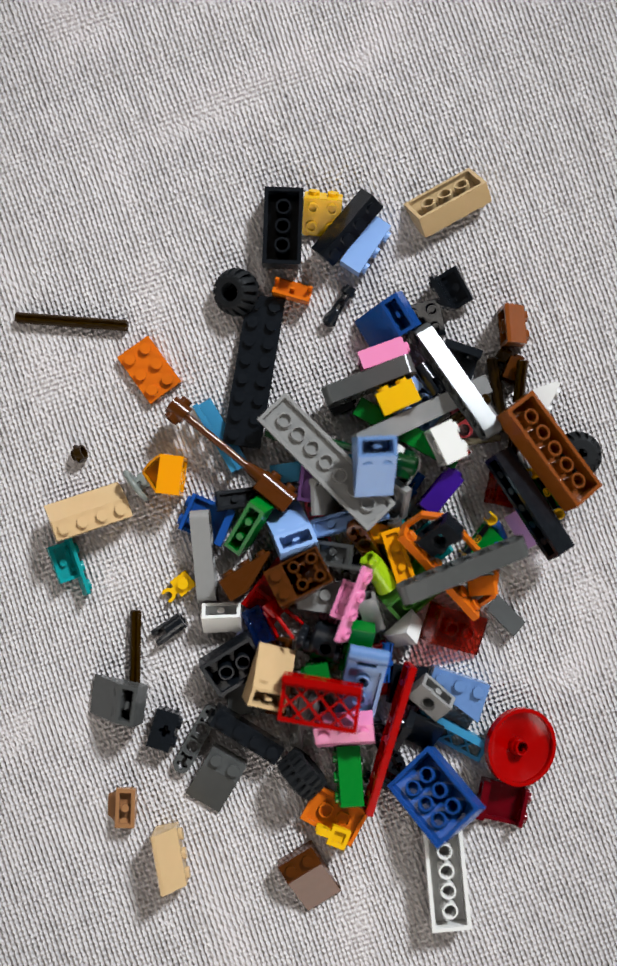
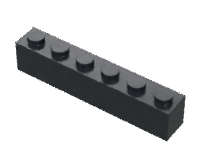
[485,445,575,561]

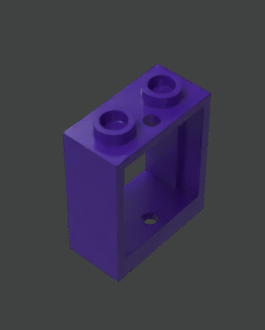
[415,468,464,512]

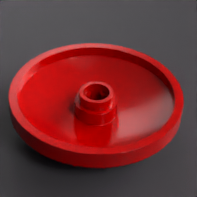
[484,707,556,787]

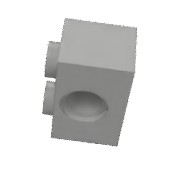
[409,672,455,721]

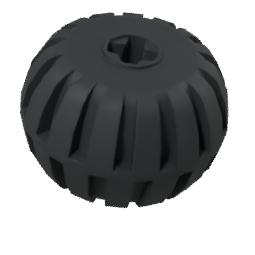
[213,268,260,316]
[560,431,602,474]

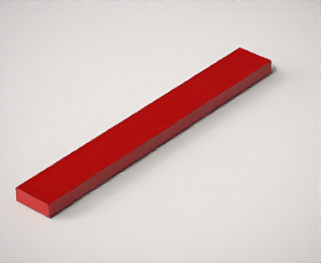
[361,661,417,817]

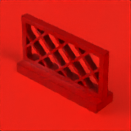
[277,671,364,734]

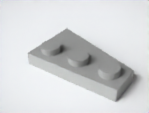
[297,579,359,618]

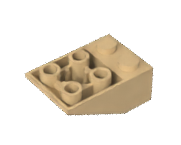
[242,642,296,713]

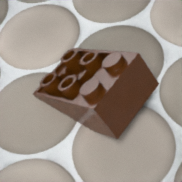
[263,546,334,611]
[218,549,272,602]

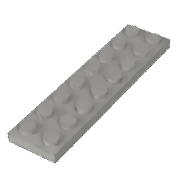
[257,392,396,532]

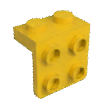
[302,189,343,237]

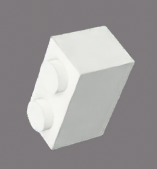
[201,602,242,633]

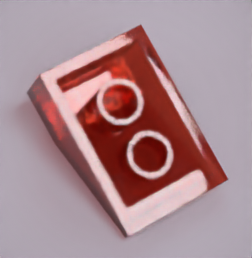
[419,601,489,655]

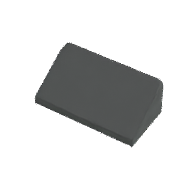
[485,595,525,637]

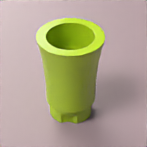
[360,551,396,595]

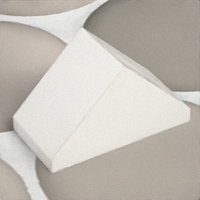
[383,609,423,647]

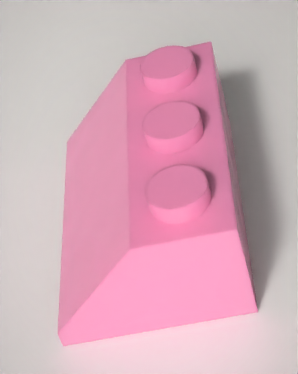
[313,710,376,748]

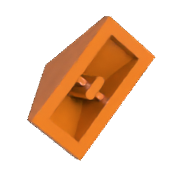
[467,574,498,596]

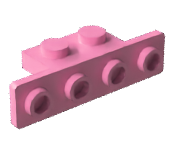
[329,566,373,643]

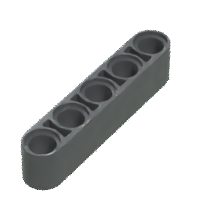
[321,354,417,408]

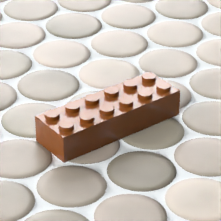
[496,390,602,512]

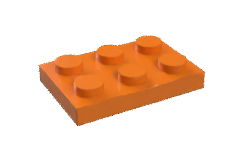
[117,336,182,404]
[300,786,367,847]

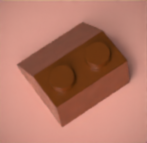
[497,303,529,348]

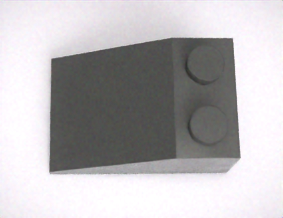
[186,742,248,812]

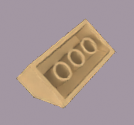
[404,168,492,238]
[43,482,133,543]

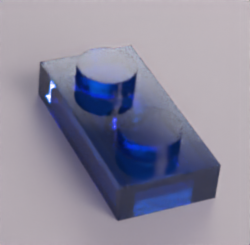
[241,605,276,647]

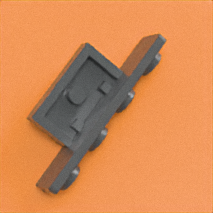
[318,540,362,575]

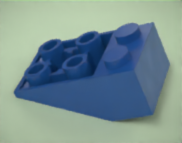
[355,291,421,347]

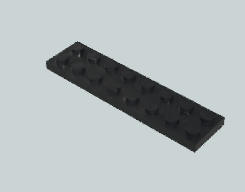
[223,295,285,450]

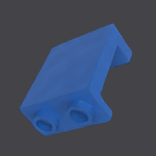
[177,493,237,547]

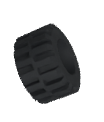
[277,747,327,801]

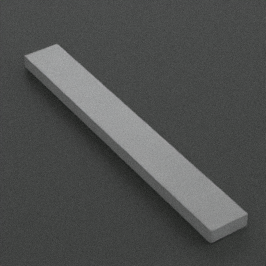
[353,374,493,437]

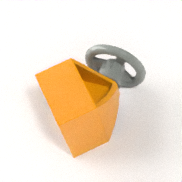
[123,454,188,501]

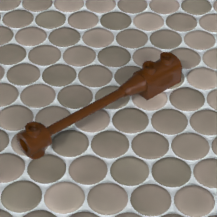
[164,396,297,514]

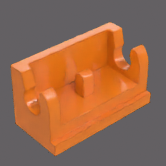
[272,276,314,306]

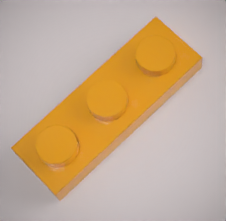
[380,527,415,585]

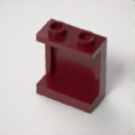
[476,776,532,829]

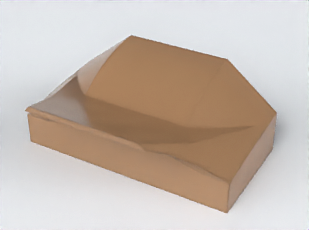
[108,787,138,829]

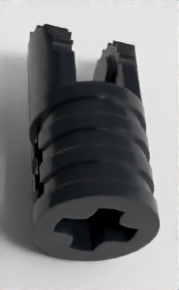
[415,361,446,397]
[150,612,188,646]

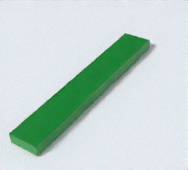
[352,397,459,469]

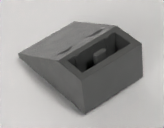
[90,674,148,727]

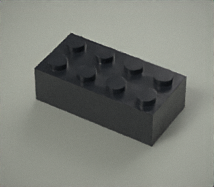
[262,186,303,270]

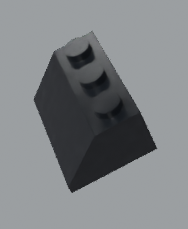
[199,629,258,698]

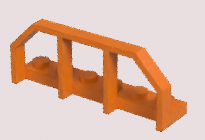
[397,510,500,621]

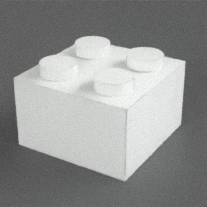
[423,419,469,467]

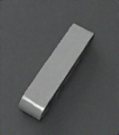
[189,509,219,604]

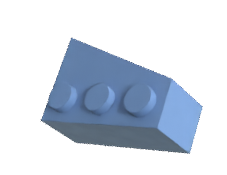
[429,664,490,723]

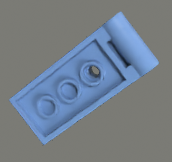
[334,644,390,720]

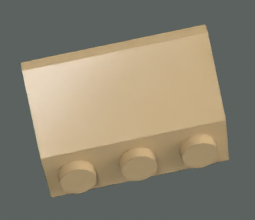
[150,822,191,897]

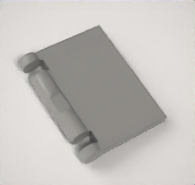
[309,478,340,515]

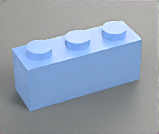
[340,216,391,277]

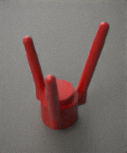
[262,598,304,640]

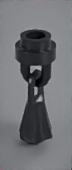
[322,284,356,327]

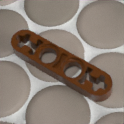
[346,519,392,571]

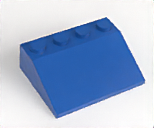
[387,746,486,849]

